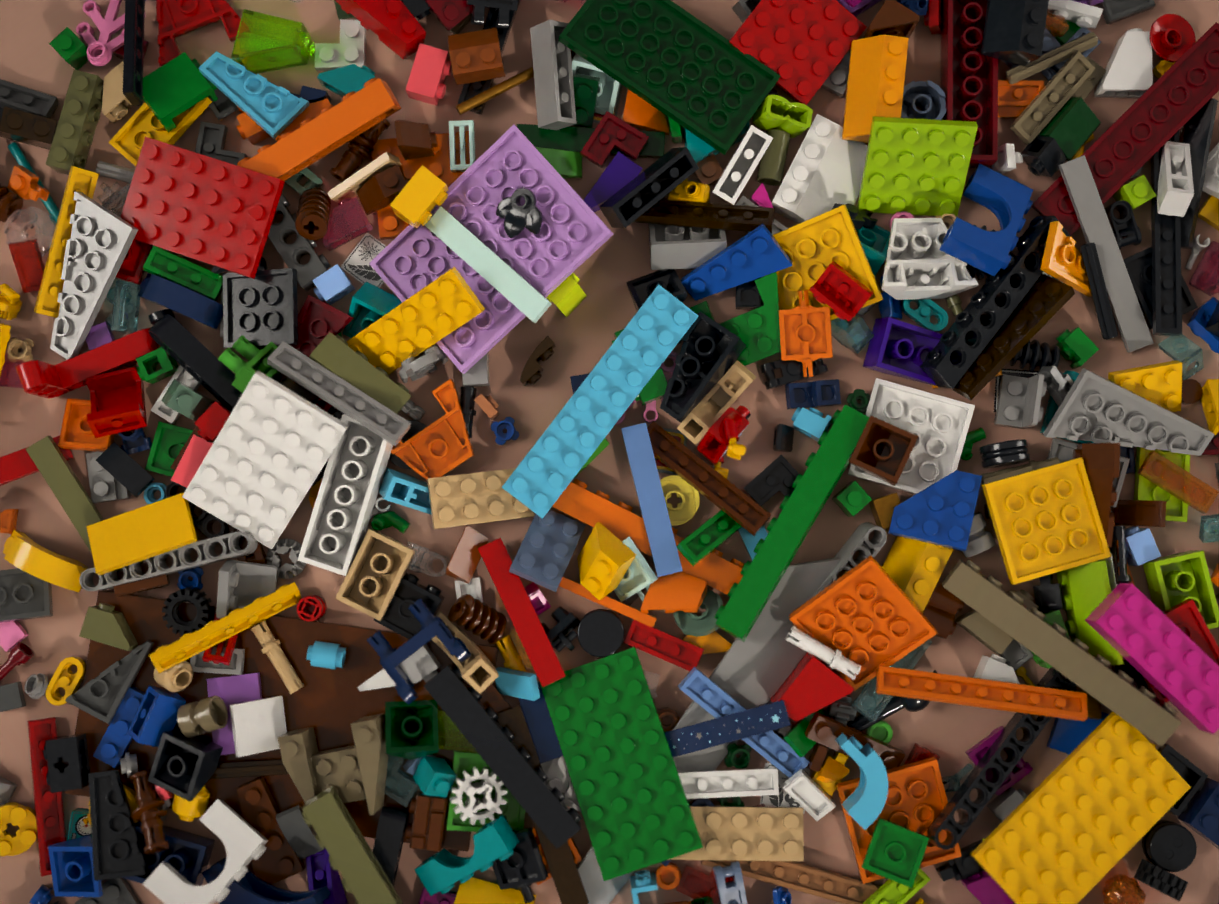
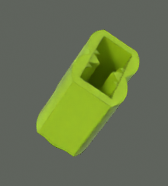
[753,95,813,138]

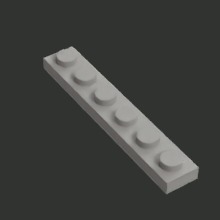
[267,341,411,446]

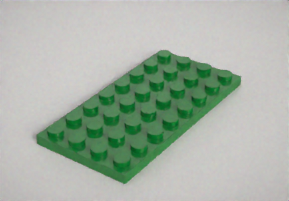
[539,647,703,881]

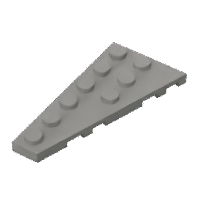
[50,191,138,360]
[1043,368,1215,456]

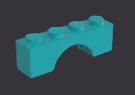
[415,815,519,896]

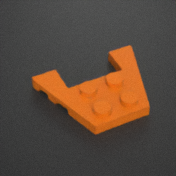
[391,379,474,480]

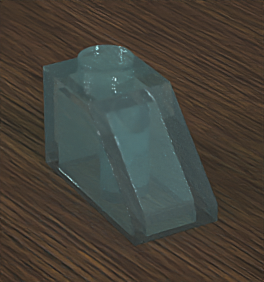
[831,314,874,354]

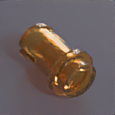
[1045,10,1069,37]

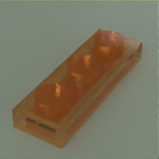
[1137,451,1219,514]

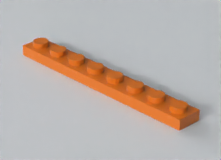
[876,665,1088,721]

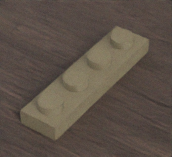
[1009,51,1096,144]

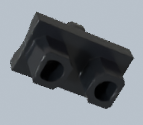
[541,606,580,652]

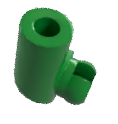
[960,427,986,461]
[371,511,410,534]

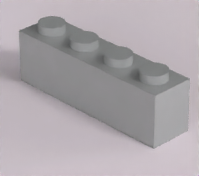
[530,20,577,130]

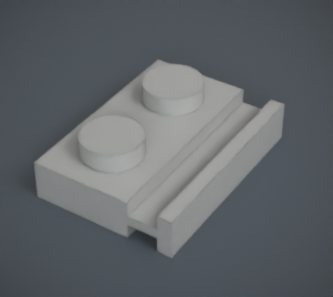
[86,452,131,503]

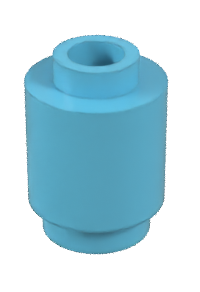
[307,641,346,670]

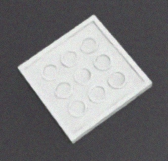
[848,378,975,494]

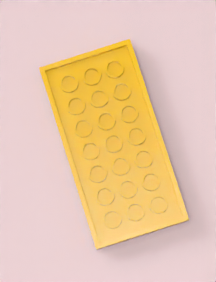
[971,712,1191,904]

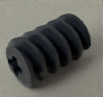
[1010,340,1060,372]

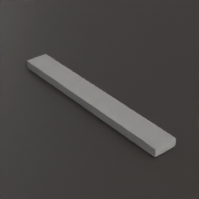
[1058,155,1154,352]

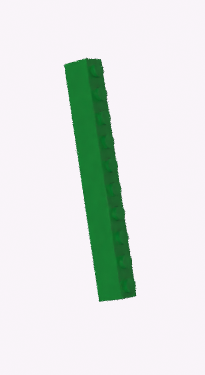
[714,405,870,642]

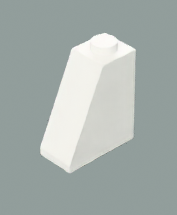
[1094,28,1153,98]

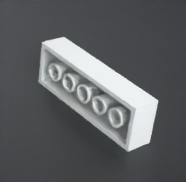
[298,414,393,576]

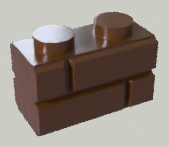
[406,791,449,852]

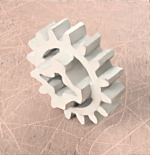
[450,767,507,825]

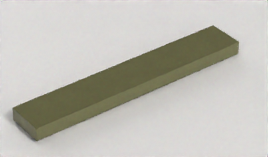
[26,435,123,573]

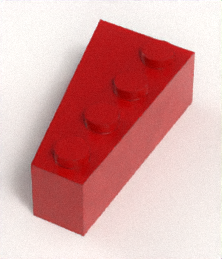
[335,0,426,59]

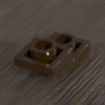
[520,336,555,386]

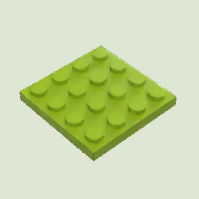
[857,116,978,217]

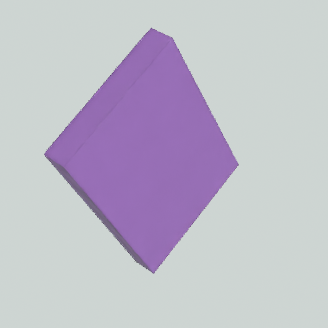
[207,672,262,755]

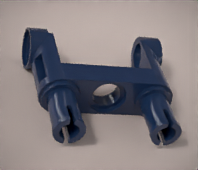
[366,598,471,704]

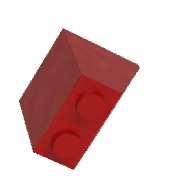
[770,653,854,722]

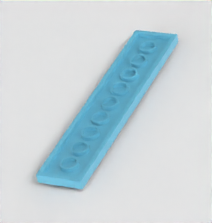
[502,284,698,519]

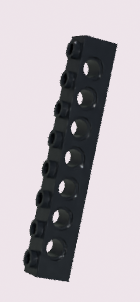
[920,216,1070,389]

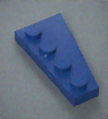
[681,224,793,301]

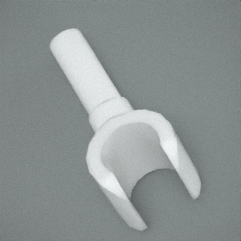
[1185,234,1210,270]
[370,497,391,519]

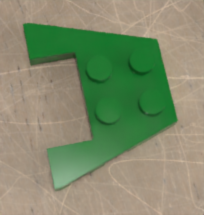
[690,272,781,366]

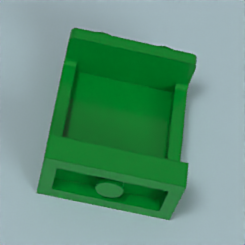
[143,52,218,132]

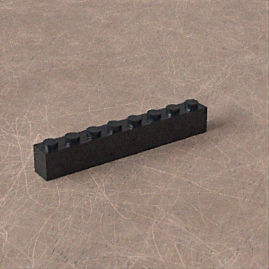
[424,664,582,849]

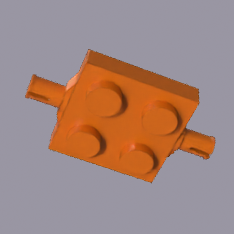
[779,290,833,377]

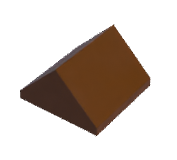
[863,0,920,38]

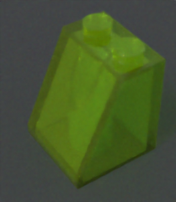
[231,9,315,74]

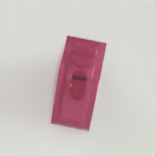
[322,197,373,251]

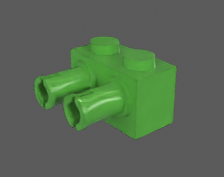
[218,335,281,393]

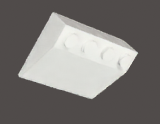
[772,114,868,224]

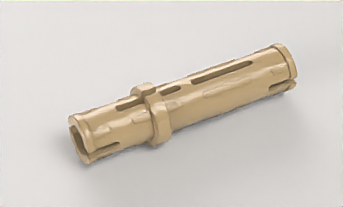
[250,621,305,695]

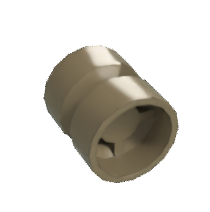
[177,695,228,738]

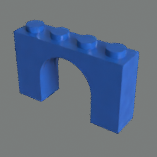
[939,163,1033,276]

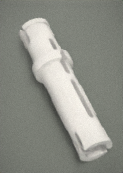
[785,626,861,680]

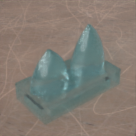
[105,280,140,334]

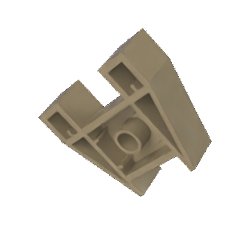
[278,713,389,815]

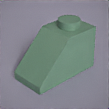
[161,379,215,421]

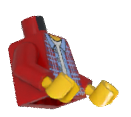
[697,405,751,479]

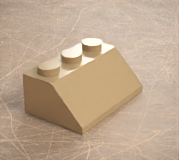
[335,529,415,621]

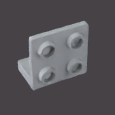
[994,374,1047,429]
[216,559,278,619]

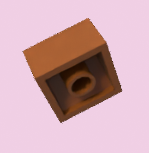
[448,27,505,85]

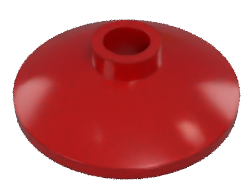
[1150,14,1196,63]

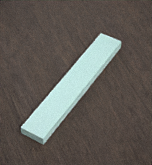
[425,206,552,323]

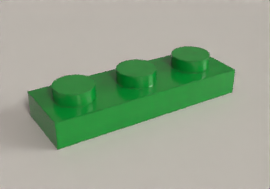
[143,246,223,301]
[677,510,742,566]

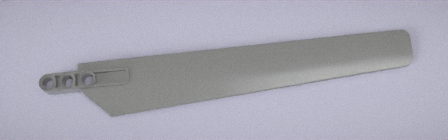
[577,522,887,904]

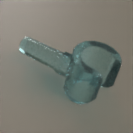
[942,764,973,792]

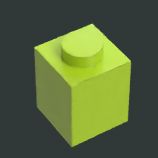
[1112,174,1157,210]

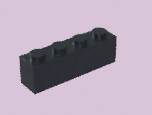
[599,147,699,228]

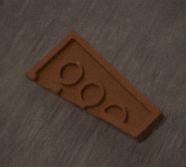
[237,776,306,885]

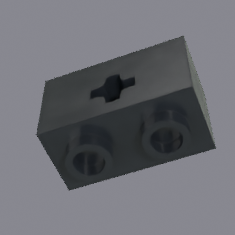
[43,733,90,793]

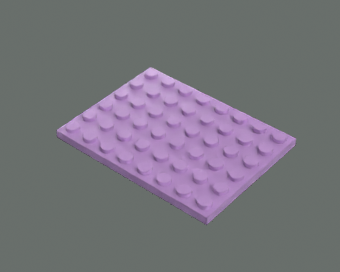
[369,124,613,374]

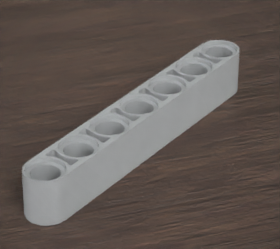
[79,531,258,591]

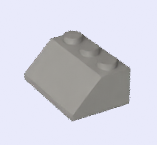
[648,223,727,271]

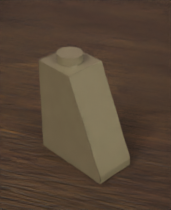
[955,589,1038,655]

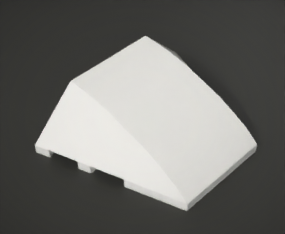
[881,218,979,300]

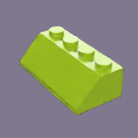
[1057,560,1123,665]

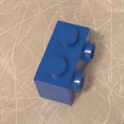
[127,685,186,747]

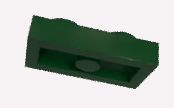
[573,73,600,128]

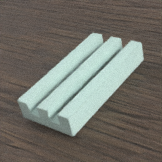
[449,120,476,172]

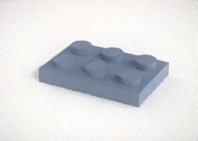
[509,510,586,592]

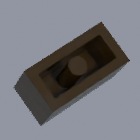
[0,106,58,150]

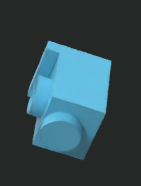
[791,407,832,442]

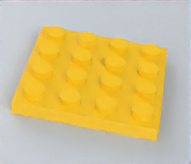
[763,204,883,320]
[982,457,1111,585]

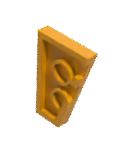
[1040,221,1092,297]

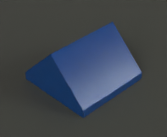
[48,835,103,897]

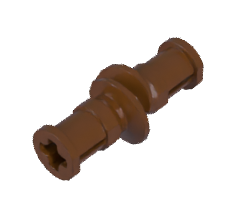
[330,119,391,182]
[130,770,169,854]

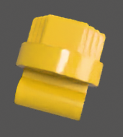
[0,283,22,320]

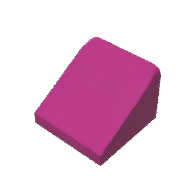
[750,183,773,208]
[524,582,551,616]

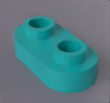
[901,299,948,332]

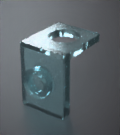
[1158,334,1204,380]

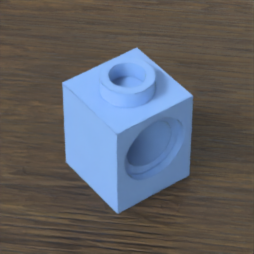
[312,264,355,305]
[1125,526,1161,566]

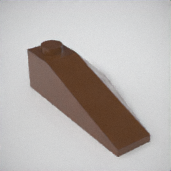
[1072,443,1120,548]

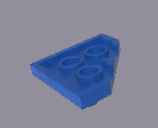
[888,470,982,551]

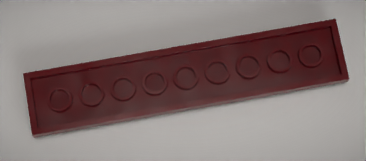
[1031,22,1219,236]

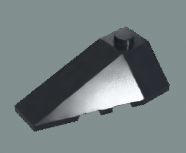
[660,312,746,423]

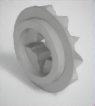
[265,539,306,579]

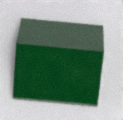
[1038,97,1101,161]
[385,700,439,760]

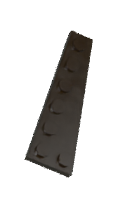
[953,274,1075,400]

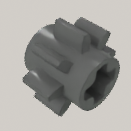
[827,694,857,725]

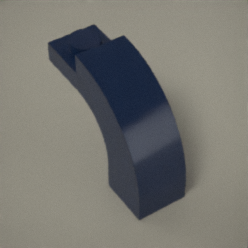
[137,273,223,330]

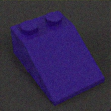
[863,317,943,387]

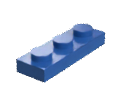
[93,686,145,768]

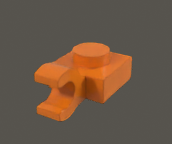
[7,165,50,201]

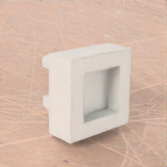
[992,143,1023,174]

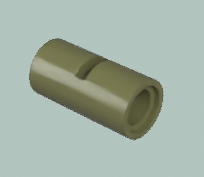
[757,130,791,186]

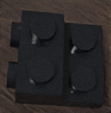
[374,572,445,640]
[1157,743,1208,817]

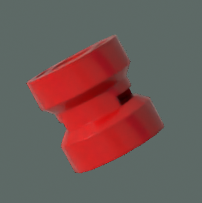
[296,595,327,622]

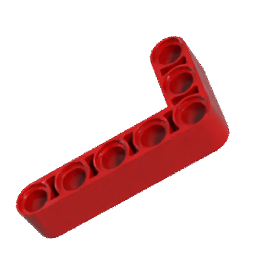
[16,328,160,398]

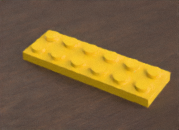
[347,266,485,375]

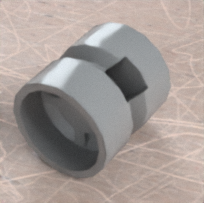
[963,512,996,557]

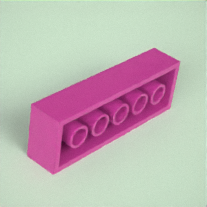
[1085,583,1219,734]

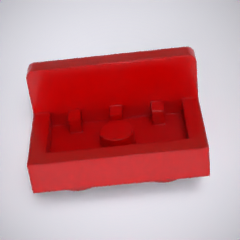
[809,261,874,321]

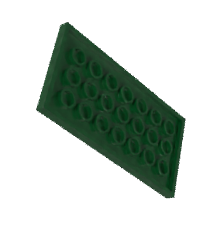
[558,0,781,155]

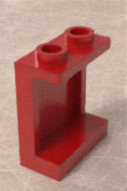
[86,367,147,438]

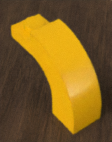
[3,530,89,592]

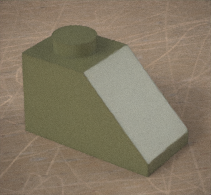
[79,602,138,651]

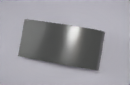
[276,805,324,859]

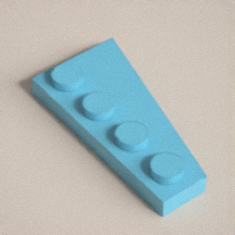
[198,51,309,139]

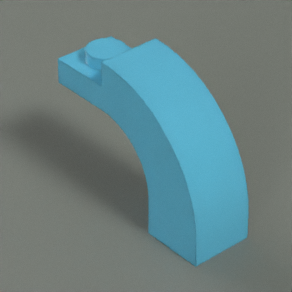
[835,732,888,830]

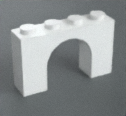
[143,799,268,904]

